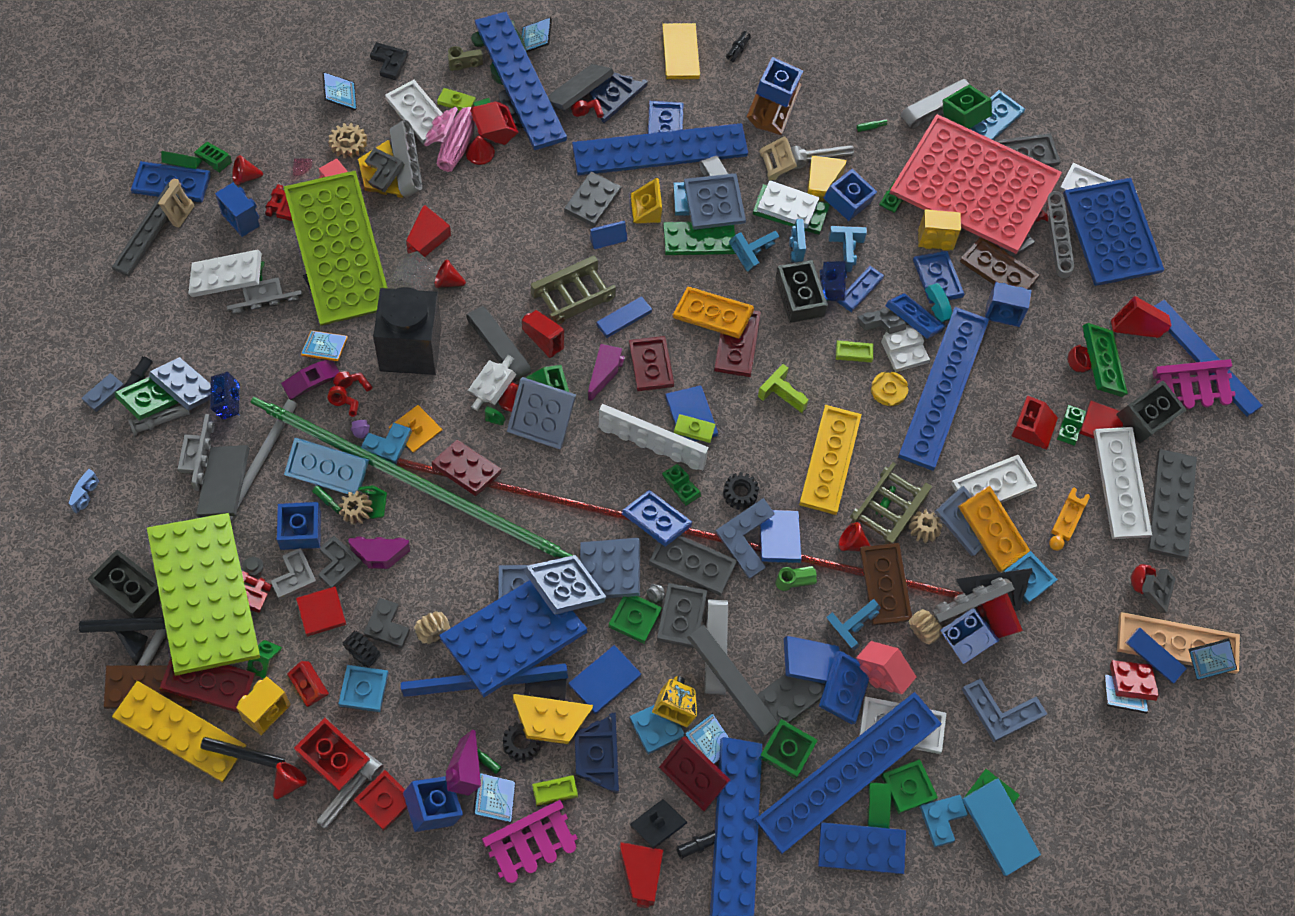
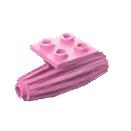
[424,107,475,172]

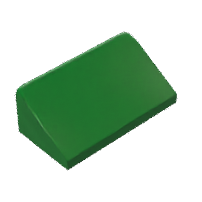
[161,151,202,169]

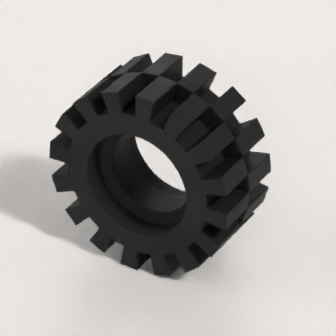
[723,472,759,510]
[342,630,381,668]
[503,722,541,762]

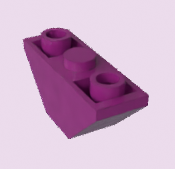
[281,360,339,400]
[348,537,410,569]

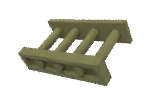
[531,255,616,324]
[850,462,932,544]

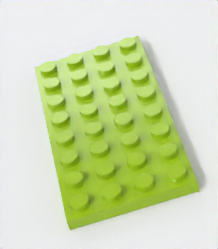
[284,170,387,326]
[147,513,260,676]

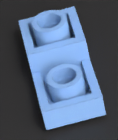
[69,469,99,514]

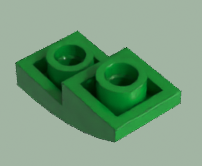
[879,181,903,213]
[1057,405,1086,446]
[662,464,701,506]
[867,783,891,828]

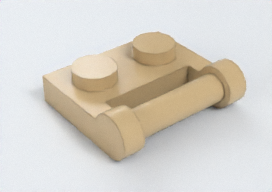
[759,136,797,181]
[158,179,194,228]

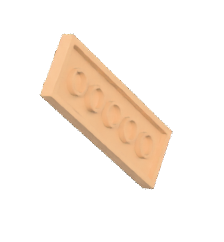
[1117,612,1240,674]

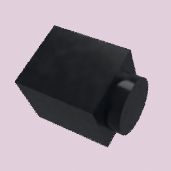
[373,287,442,375]

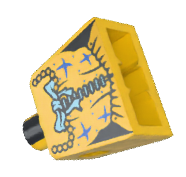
[652,676,697,727]

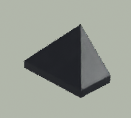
[115,631,148,665]

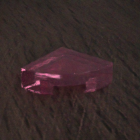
[293,158,312,176]

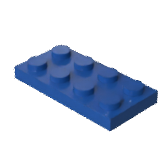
[818,822,906,874]

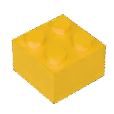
[918,209,961,251]
[236,676,291,735]

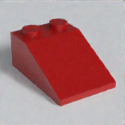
[294,718,370,791]

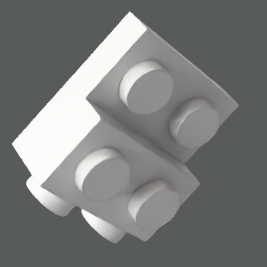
[881,325,930,372]

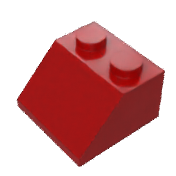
[976,593,1023,638]

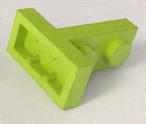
[758,364,809,413]

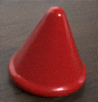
[466,136,495,165]
[232,155,263,185]
[434,259,466,288]
[498,383,519,412]
[838,522,871,552]
[273,762,307,799]

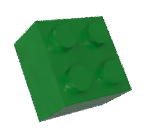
[942,84,992,129]
[759,719,818,780]

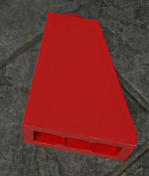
[406,205,451,261]
[1111,296,1172,338]
[522,310,564,358]
[619,842,663,908]

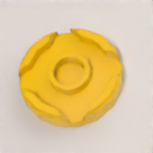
[871,372,908,406]

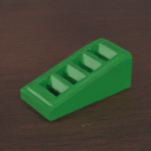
[194,142,232,173]

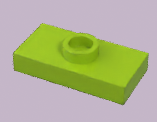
[437,88,476,111]
[836,341,873,363]
[674,414,716,443]
[532,775,578,806]

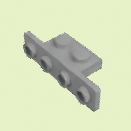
[227,277,302,314]
[178,414,215,491]

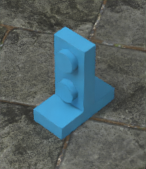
[829,226,867,272]
[729,231,779,272]
[826,599,881,651]

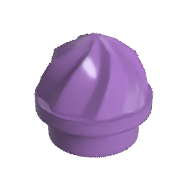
[350,420,370,439]

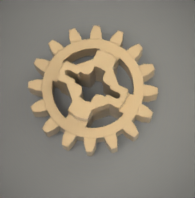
[329,123,367,158]

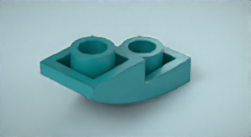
[925,283,952,322]

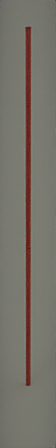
[397,458,964,598]

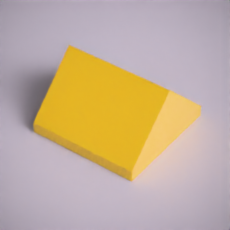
[631,178,662,223]

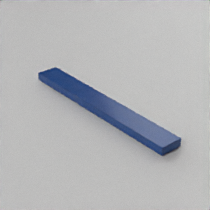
[1154,300,1263,417]
[401,663,568,697]

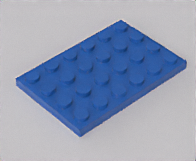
[1063,178,1164,286]
[439,580,588,698]

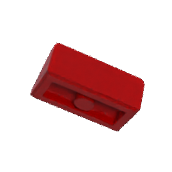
[287,661,329,707]

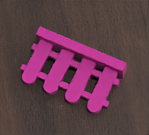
[1152,359,1235,409]
[482,800,578,883]

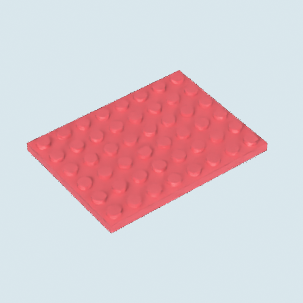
[889,114,1062,254]

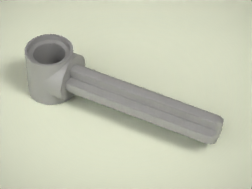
[791,145,854,169]
[317,752,384,829]

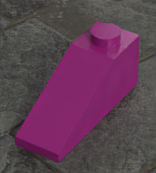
[588,344,625,401]
[446,730,481,796]

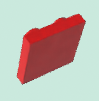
[1079,401,1123,439]
[296,586,347,636]

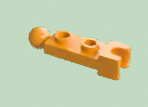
[1049,487,1090,551]

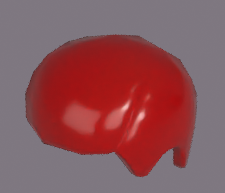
[1067,345,1091,373]
[1130,564,1156,594]

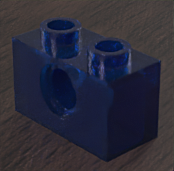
[820,261,847,301]
[210,372,240,420]

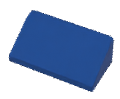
[590,221,627,249]

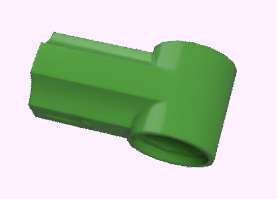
[775,566,817,591]

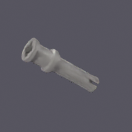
[128,405,190,436]

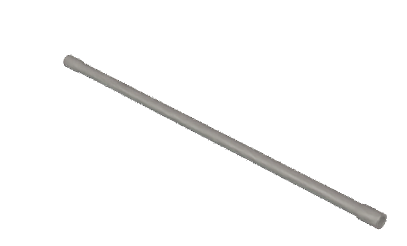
[137,399,297,665]

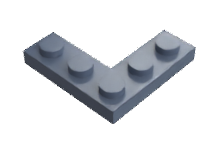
[715,498,775,579]
[962,678,1047,742]

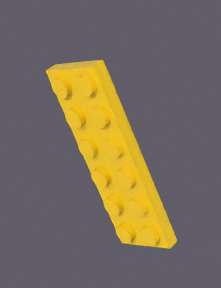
[799,405,862,515]
[112,681,246,783]

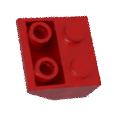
[470,101,518,145]
[1011,395,1058,450]

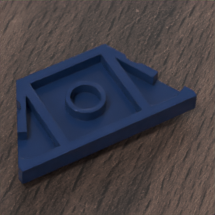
[589,73,648,123]
[575,713,619,793]

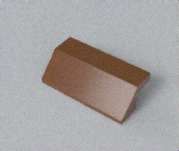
[747,67,801,135]

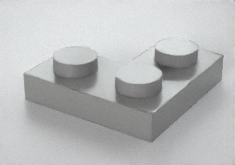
[271,548,317,601]

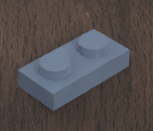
[82,373,124,412]

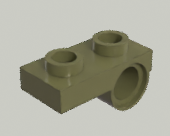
[448,46,483,71]

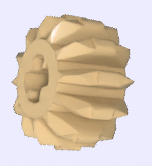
[338,491,373,525]
[909,509,943,544]
[909,609,942,644]
[414,611,450,644]

